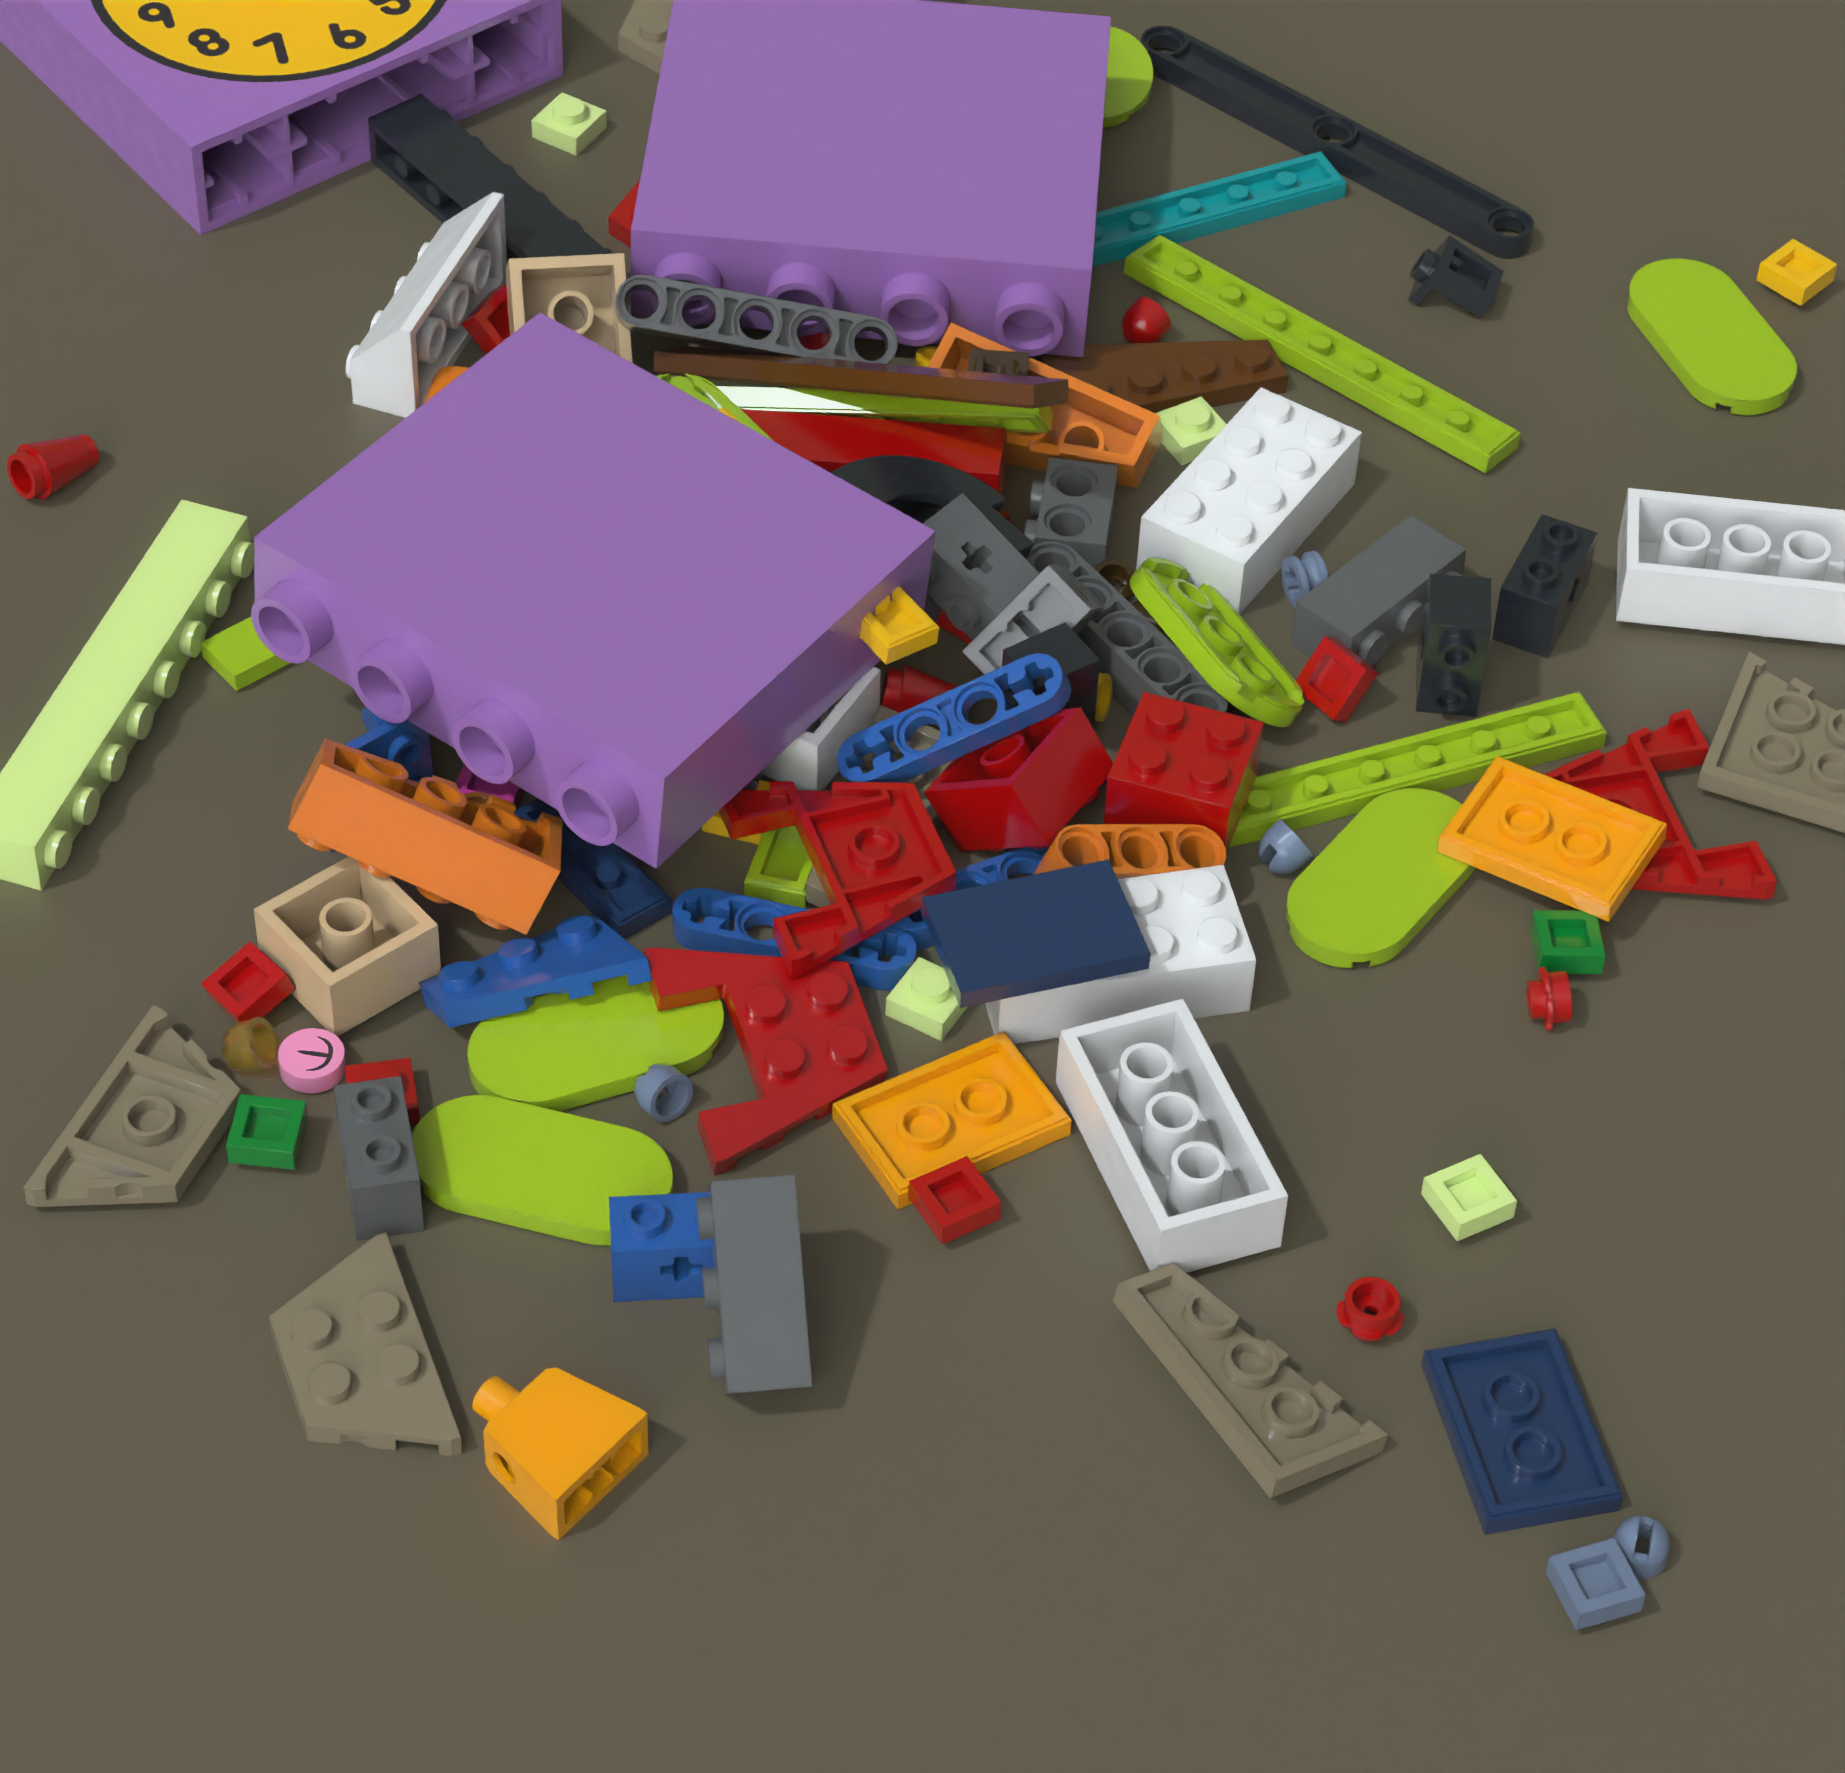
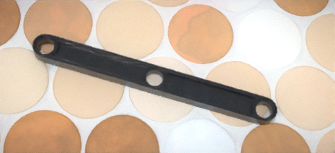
[1141,25,1534,259]

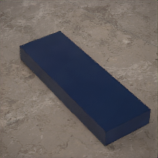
[514,799,671,939]

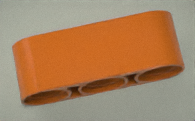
[1034,824,1226,879]

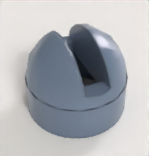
[1258,819,1314,874]
[634,1064,693,1122]
[1613,1515,1671,1579]

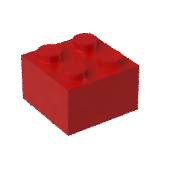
[1103,692,1264,854]
[924,707,1113,852]

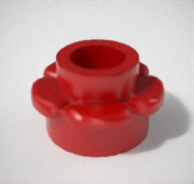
[1526,967,1572,1031]
[1336,1277,1404,1341]

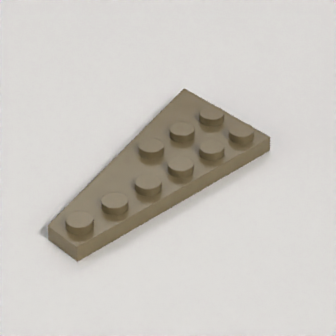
[1697,651,1845,833]

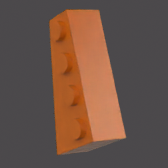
[928,322,1163,488]
[288,739,562,935]

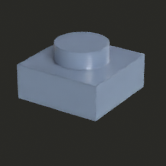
[1545,1537,1646,1631]

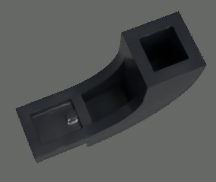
[830,455,1034,560]

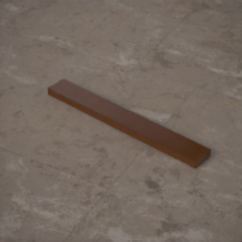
[654,347,1068,409]

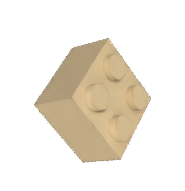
[505,253,632,363]
[254,856,441,1037]

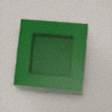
[1529,910,1606,974]
[226,1094,308,1170]

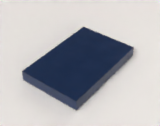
[921,859,1151,1008]
[1421,1328,1623,1535]

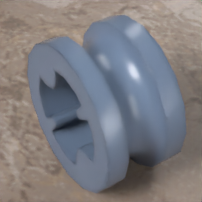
[1281,550,1329,608]

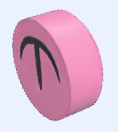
[278,1028,346,1094]

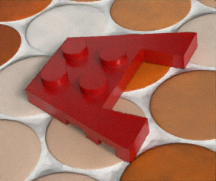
[1544,709,1777,900]
[719,781,956,978]
[643,947,888,1176]

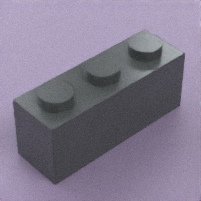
[1291,515,1467,666]
[696,1175,812,1394]

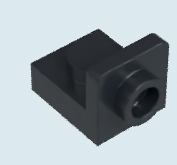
[1408,235,1504,318]

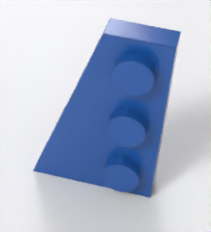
[419,914,652,1028]

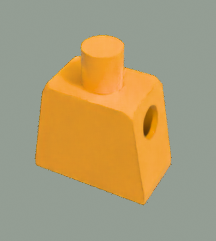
[472,1367,649,1541]

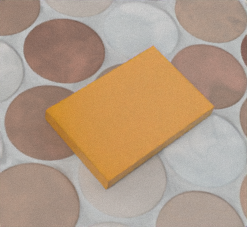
[1438,756,1667,922]
[832,1031,1072,1210]

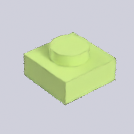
[531,92,607,156]
[1155,396,1227,465]
[885,957,968,1041]
[1421,1154,1517,1241]

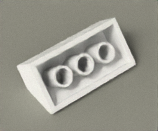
[346,192,507,418]

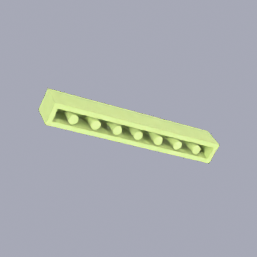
[0,500,254,891]

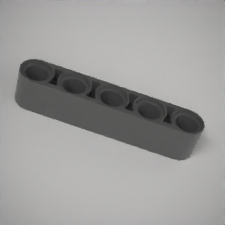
[615,275,898,364]
[1027,542,1228,716]

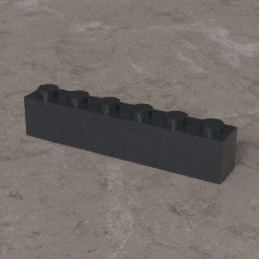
[368,93,614,263]

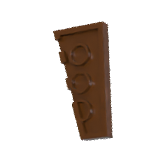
[1035,340,1288,413]

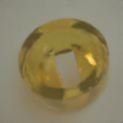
[222,1017,279,1073]

